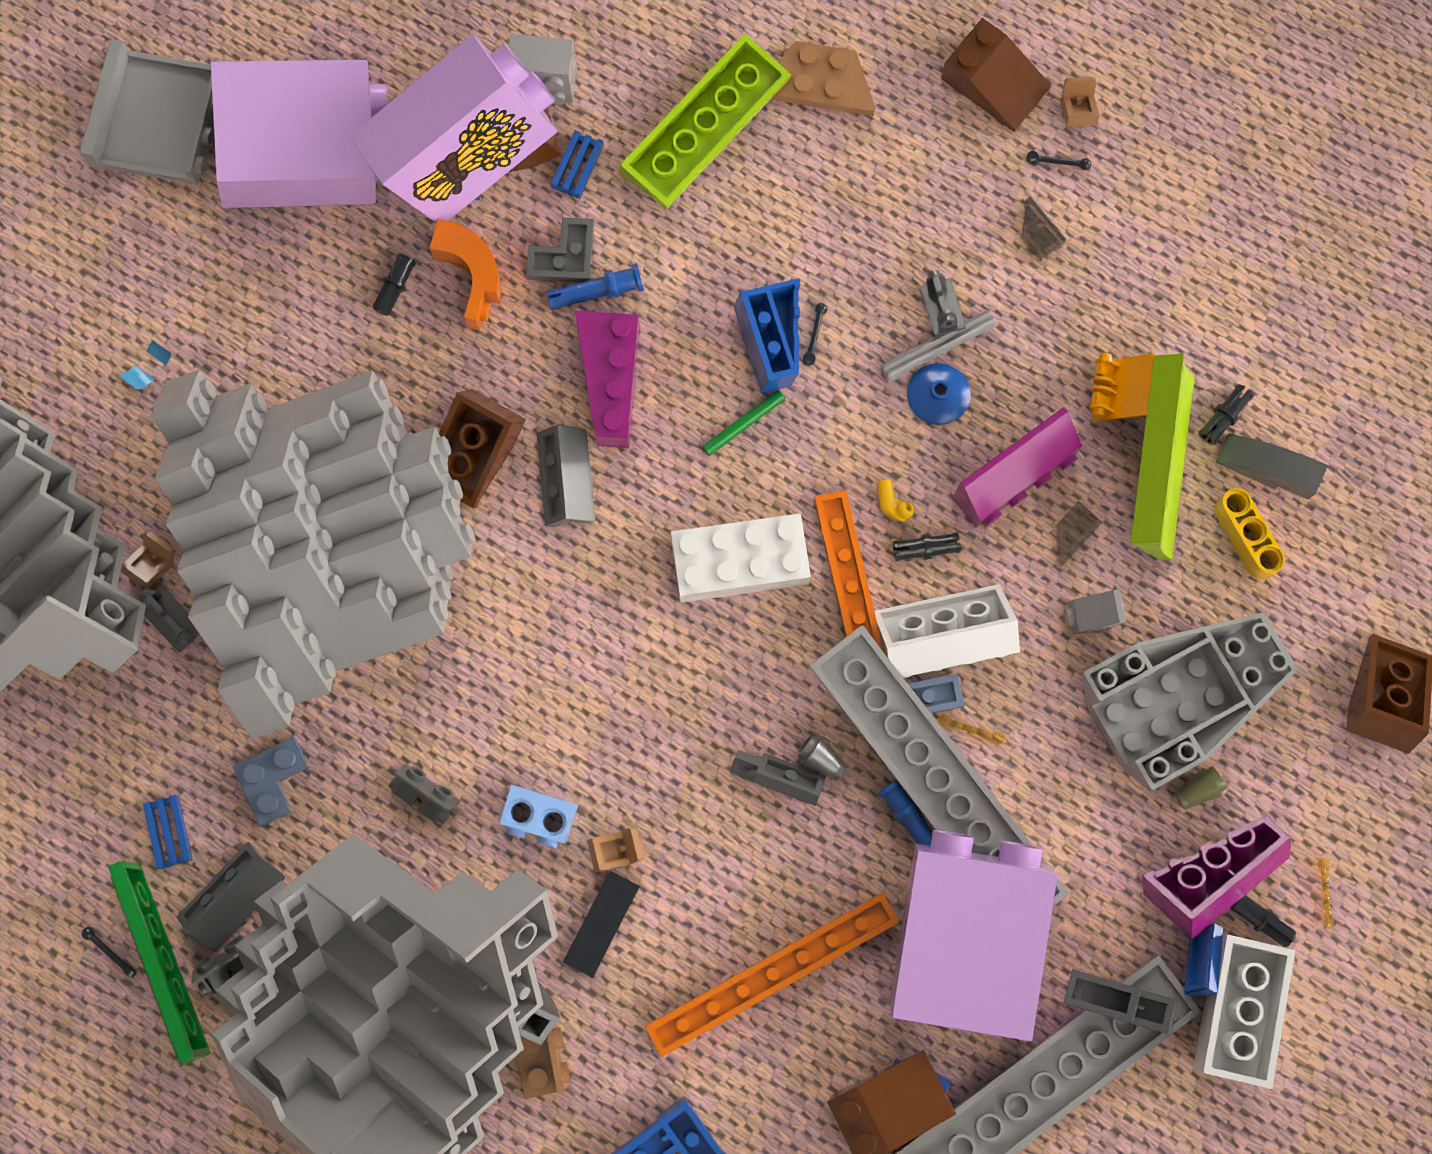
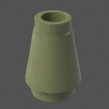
[1174,766,1227,810]

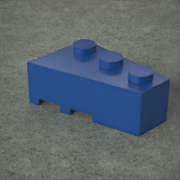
[733,278,800,394]

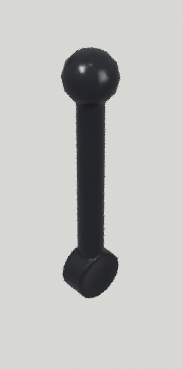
[1026,151,1091,171]
[803,303,827,366]
[81,927,137,979]

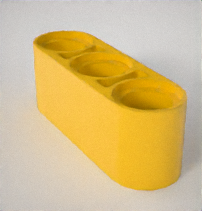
[1214,488,1285,580]

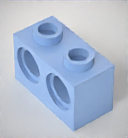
[499,785,578,848]

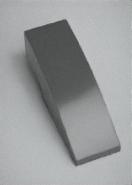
[1215,434,1328,500]
[1063,969,1178,1035]

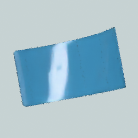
[118,340,172,390]

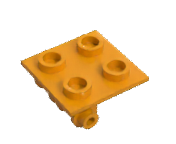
[1089,353,1155,422]

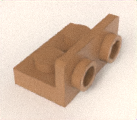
[517,1027,571,1099]

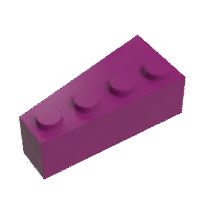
[575,310,640,448]
[1142,815,1291,939]

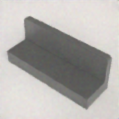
[537,424,595,527]
[176,842,285,952]

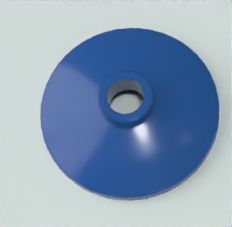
[907,363,971,425]

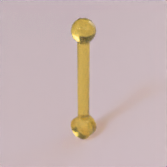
[938,714,1005,745]
[1317,858,1334,929]

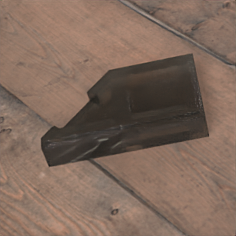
[1021,196,1066,261]
[1055,501,1103,567]

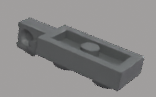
[730,750,826,806]

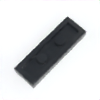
[563,871,640,978]

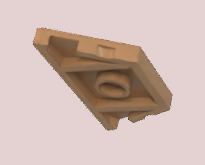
[771,41,875,116]

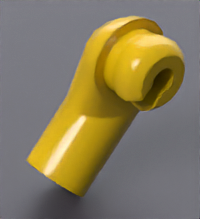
[876,480,914,522]

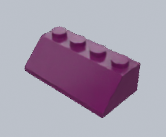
[952,407,1082,528]

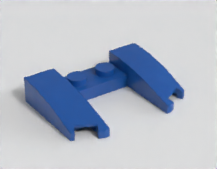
[611,1096,724,1154]

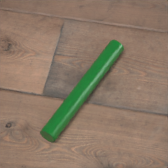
[702,390,785,456]

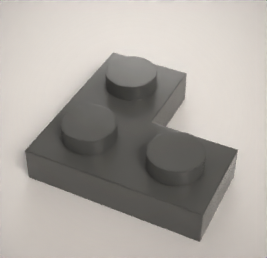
[526,217,594,283]

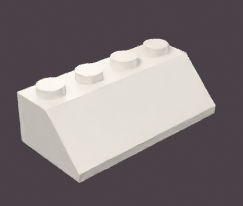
[874,584,1020,678]

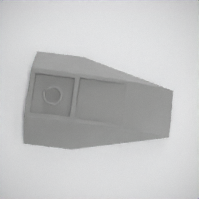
[1081,612,1299,791]

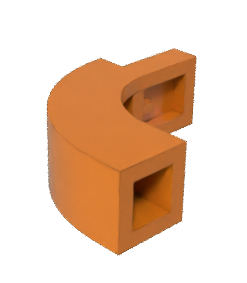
[430,219,501,330]

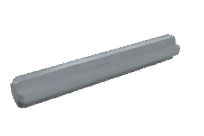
[881,310,996,381]

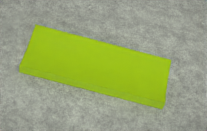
[619,34,791,210]
[1131,353,1195,560]

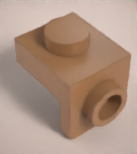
[1061,77,1099,127]
[121,530,174,589]
[587,827,644,873]

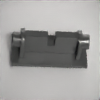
[920,270,966,337]
[139,584,200,653]
[389,764,461,824]
[191,936,244,996]

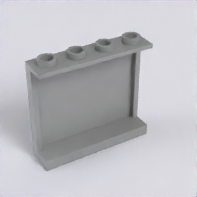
[80,39,221,185]

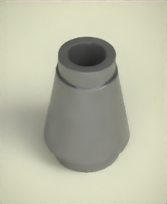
[796,735,847,781]

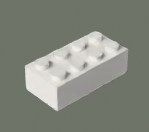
[671,513,811,603]
[1193,934,1295,1089]

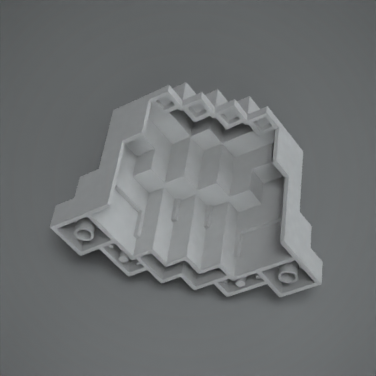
[151,370,475,739]
[0,377,146,692]
[211,834,558,1154]

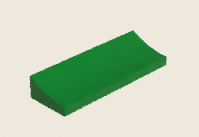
[108,861,211,1067]

